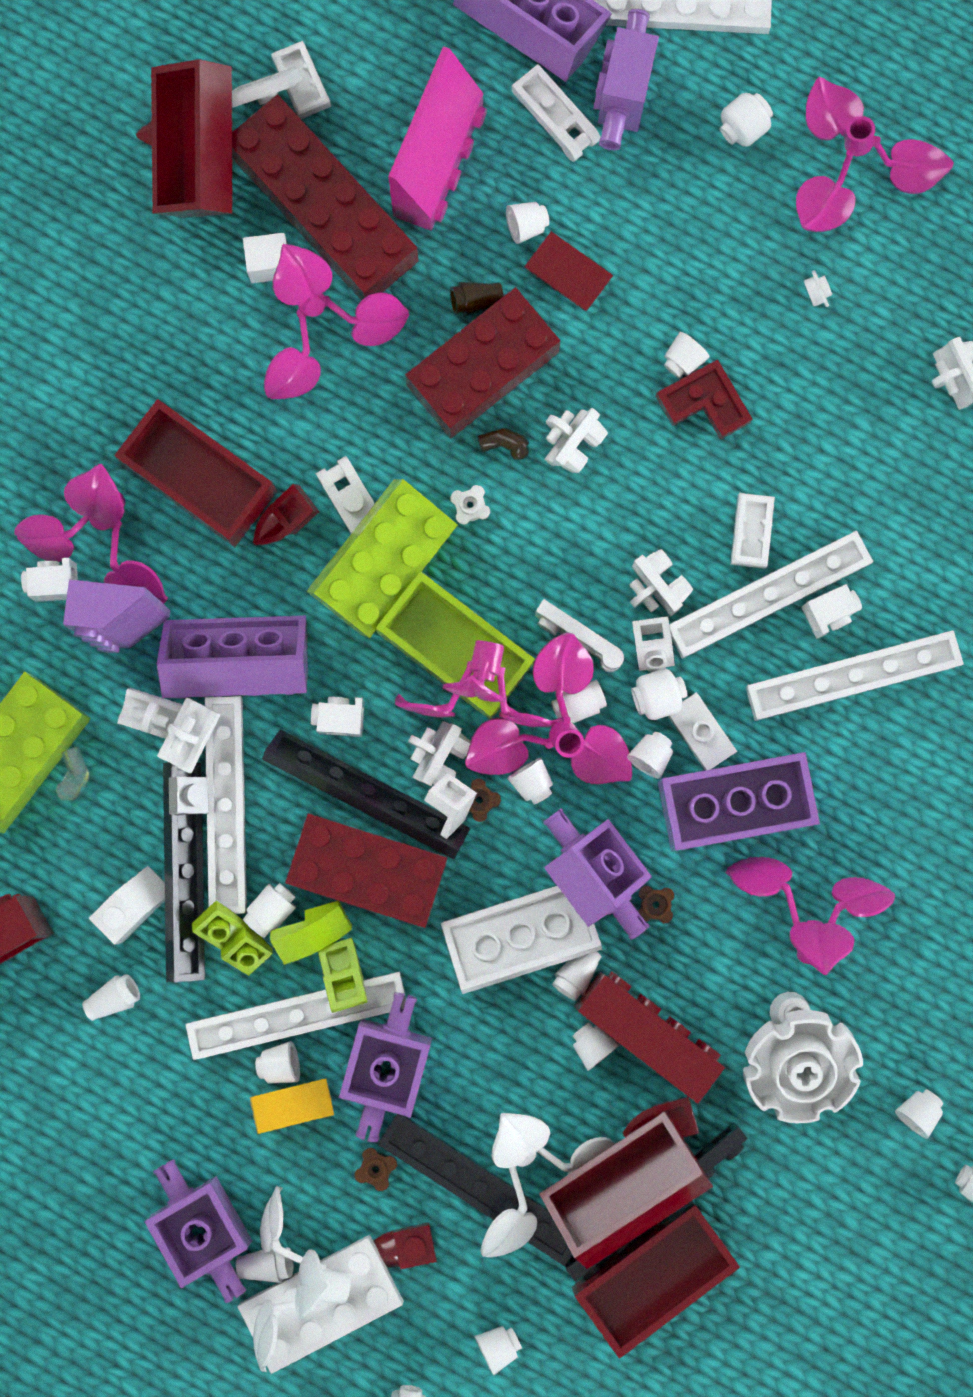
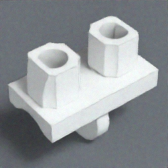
[932,337,973,410]
[544,408,608,473]
[630,549,693,616]
[117,688,182,739]
[157,697,221,773]
[408,721,471,786]

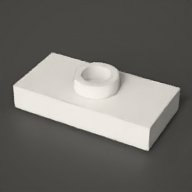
[271,41,331,119]
[232,67,302,108]
[730,493,775,569]
[668,692,737,771]

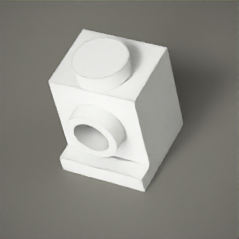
[21,558,78,602]
[801,584,862,639]
[632,616,675,673]
[311,697,365,737]

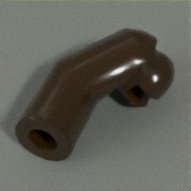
[477,428,529,460]

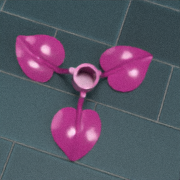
[796,77,954,232]
[264,244,409,399]
[14,464,168,604]
[465,633,632,784]
[395,640,562,727]
[726,857,895,975]

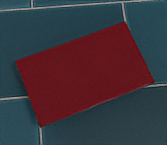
[524,231,613,312]

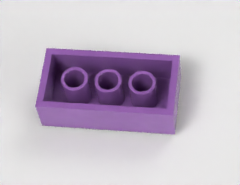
[658,752,820,852]

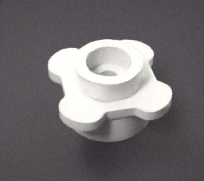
[804,270,833,307]
[451,485,490,525]

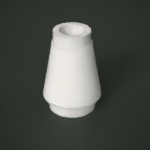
[552,951,602,1001]
[82,974,140,1021]
[236,1247,294,1283]

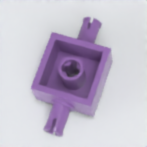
[593,9,659,150]
[543,808,652,940]
[339,992,432,1142]
[144,1159,252,1303]

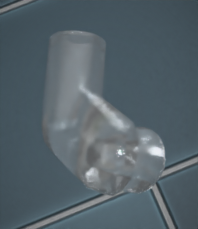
[56,747,90,801]

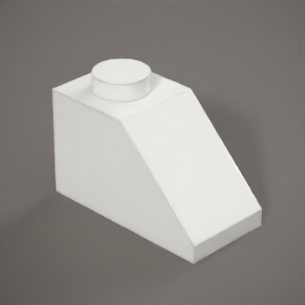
[89,866,165,944]

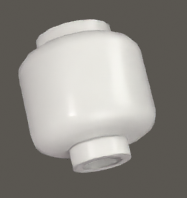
[720,93,773,147]
[631,669,687,720]

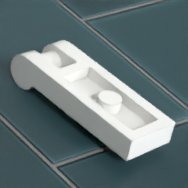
[512,64,601,162]
[315,456,375,533]
[535,599,624,672]

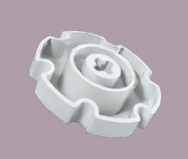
[743,1010,863,1123]

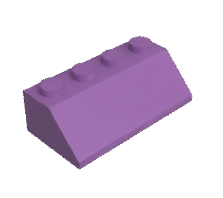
[453,0,612,82]
[63,579,170,653]
[156,615,308,699]

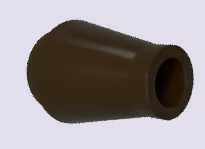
[450,282,504,317]

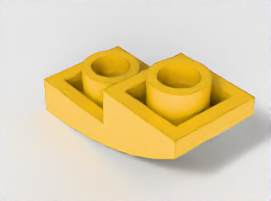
[250,1079,334,1134]

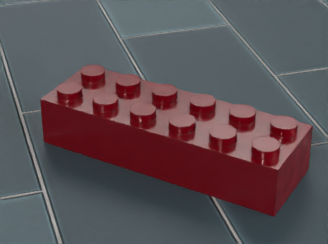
[232,94,419,301]

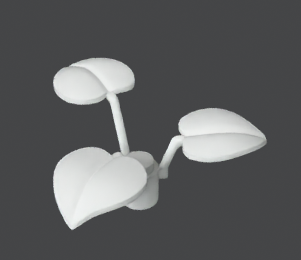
[481,1113,616,1257]
[253,1186,350,1372]

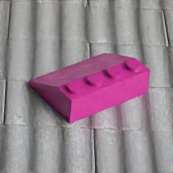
[388,46,487,231]

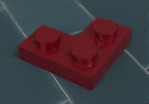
[655,359,753,440]

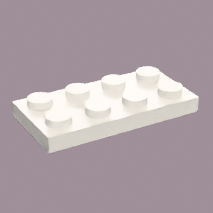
[441,886,602,994]
[237,1235,404,1374]

